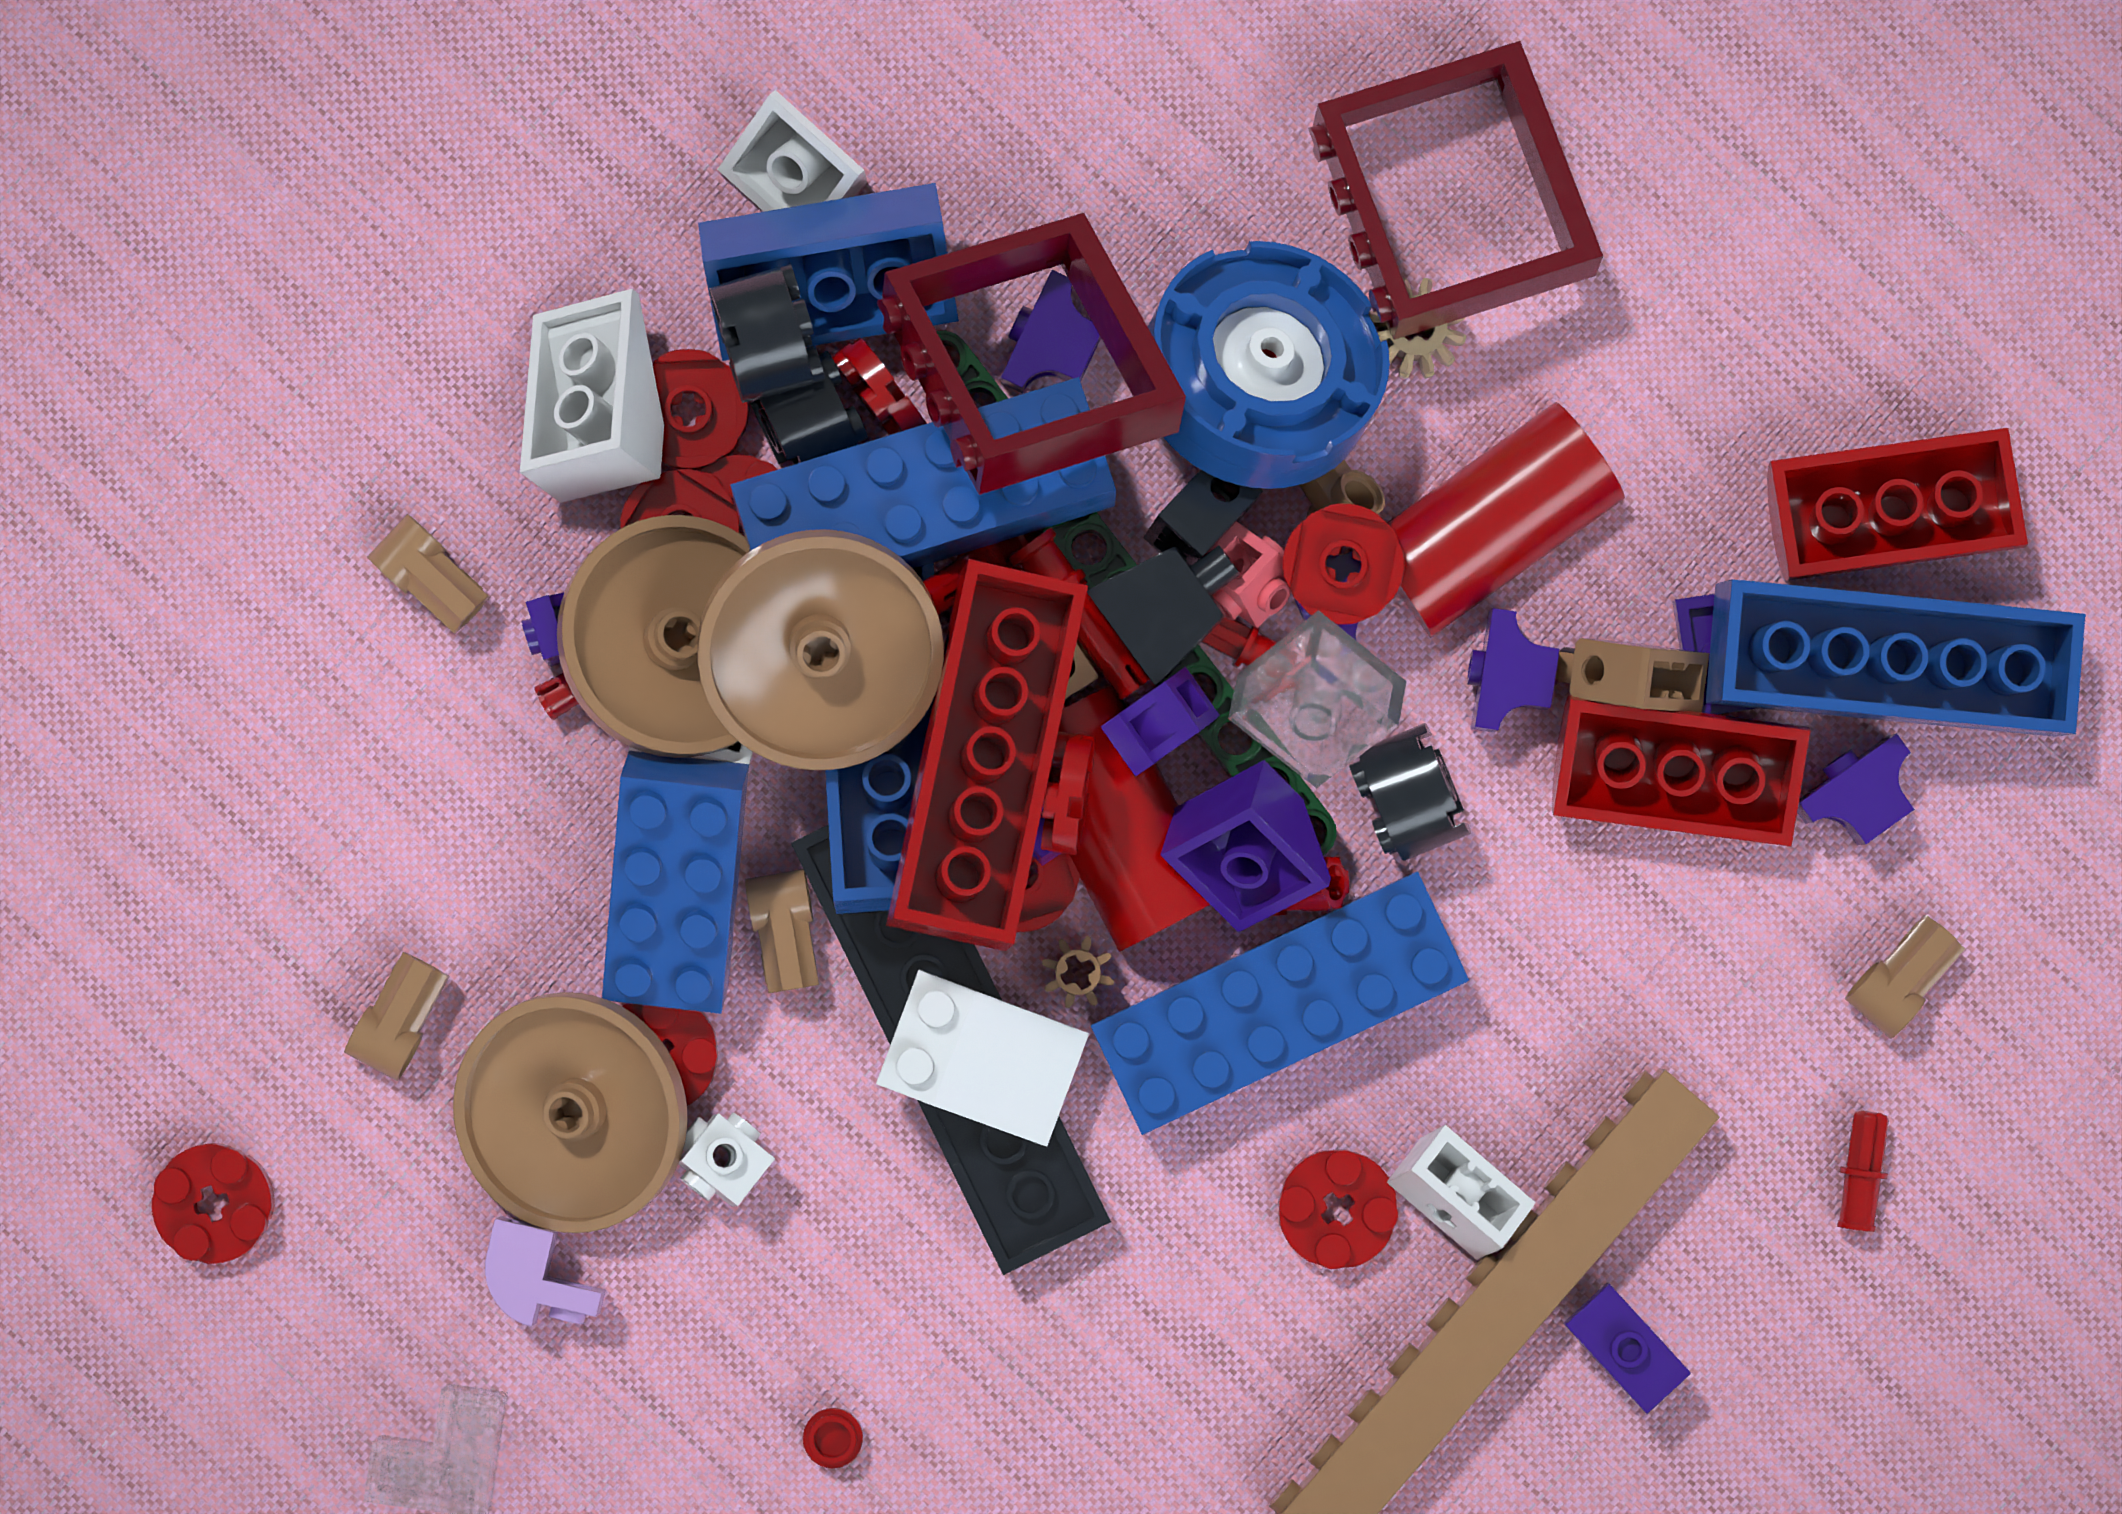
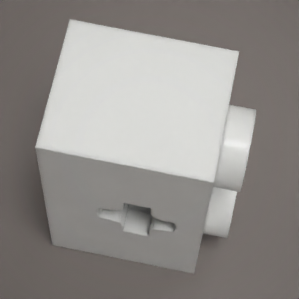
[1387,1125,1536,1260]

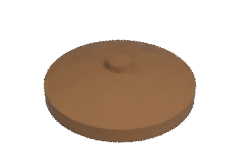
[557,515,749,758]
[697,529,944,770]
[453,992,688,1233]

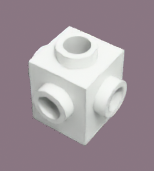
[679,1113,775,1207]

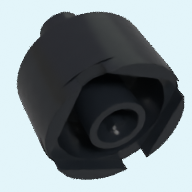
[709,264,825,403]
[750,347,868,465]
[1349,723,1471,861]

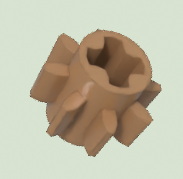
[1042,936,1114,1008]

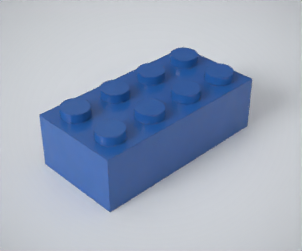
[698,183,959,361]
[602,750,749,1014]

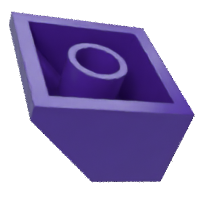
[1161,760,1331,933]

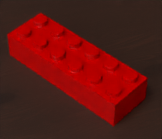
[886,559,1088,951]

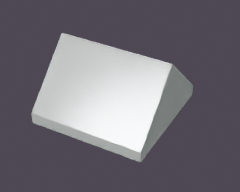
[717,90,867,212]

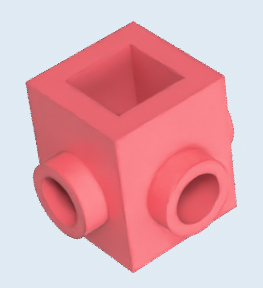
[1208,521,1291,629]

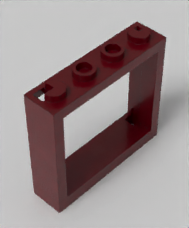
[1308,41,1603,340]
[877,213,1186,495]

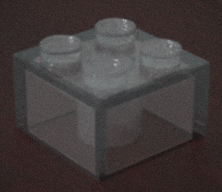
[1228,610,1407,789]

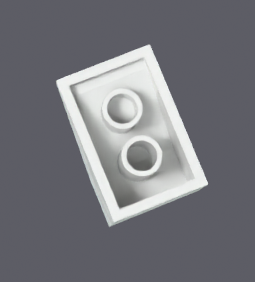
[520,289,664,503]
[876,970,1089,1146]

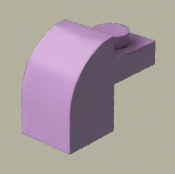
[485,1216,606,1327]

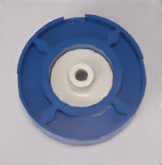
[1148,241,1390,489]

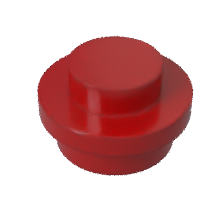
[803,1408,863,1469]

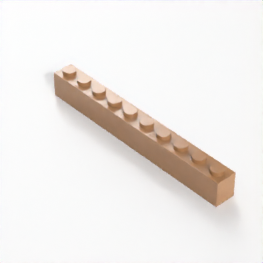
[1269,1068,1720,1514]

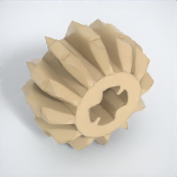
[1368,278,1466,379]

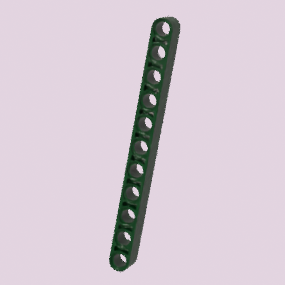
[936,330,1337,855]

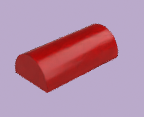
[1387,402,1625,638]
[1767,428,2028,581]
[1048,685,1210,952]
[1552,695,1810,847]

